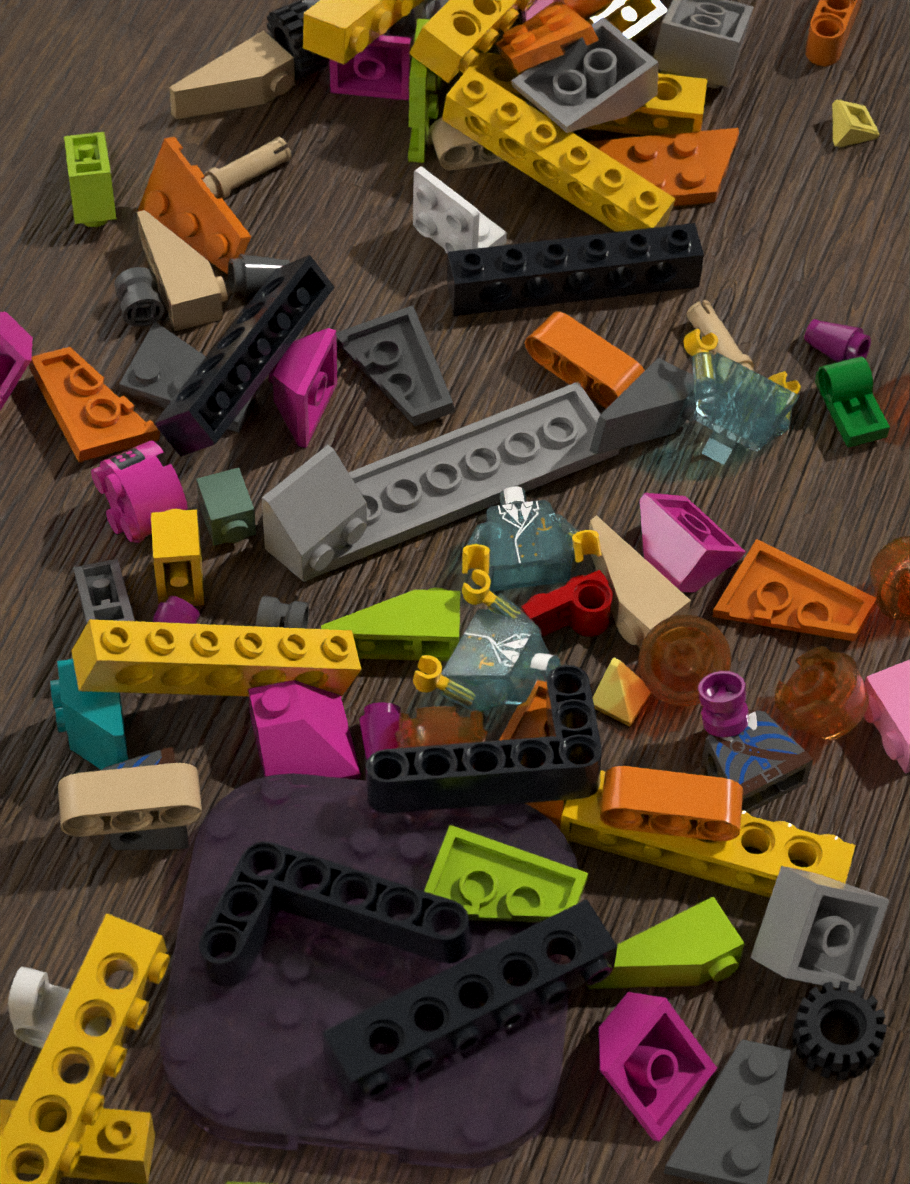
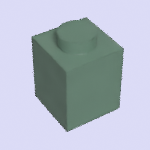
[196,468,256,546]

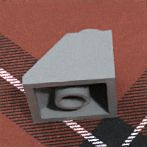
[262,445,367,581]
[750,866,889,991]

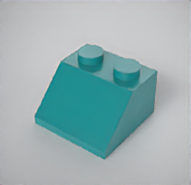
[50,659,128,770]

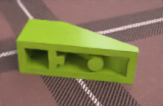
[64,132,116,227]
[321,588,461,662]
[586,897,744,989]

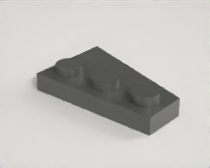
[336,305,455,426]
[119,321,256,433]
[664,1039,791,1184]

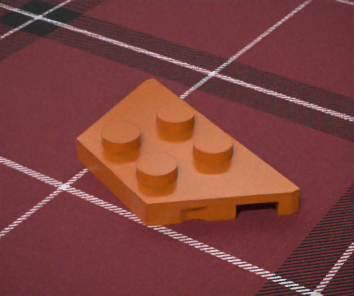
[496,0,599,73]
[587,128,739,206]

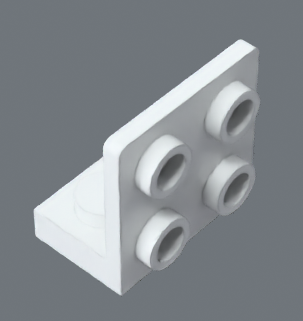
[413,166,507,254]

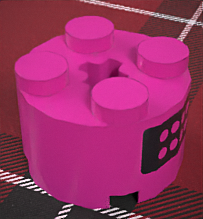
[91,441,188,543]

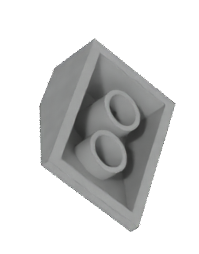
[653,0,754,88]
[512,17,658,133]

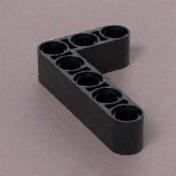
[366,665,602,814]
[198,841,472,987]

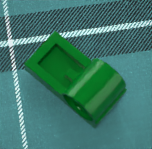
[815,356,890,448]

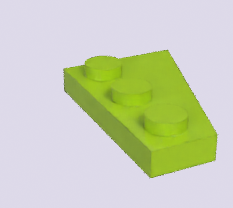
[424,825,588,922]

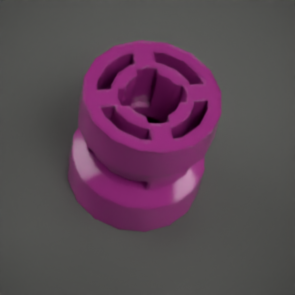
[698,671,749,737]

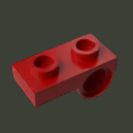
[519,569,612,644]

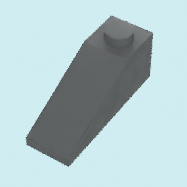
[589,358,703,454]
[73,559,135,625]

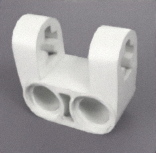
[8,966,112,1048]

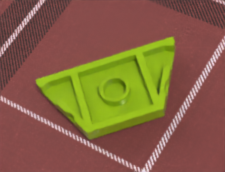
[408,19,442,163]

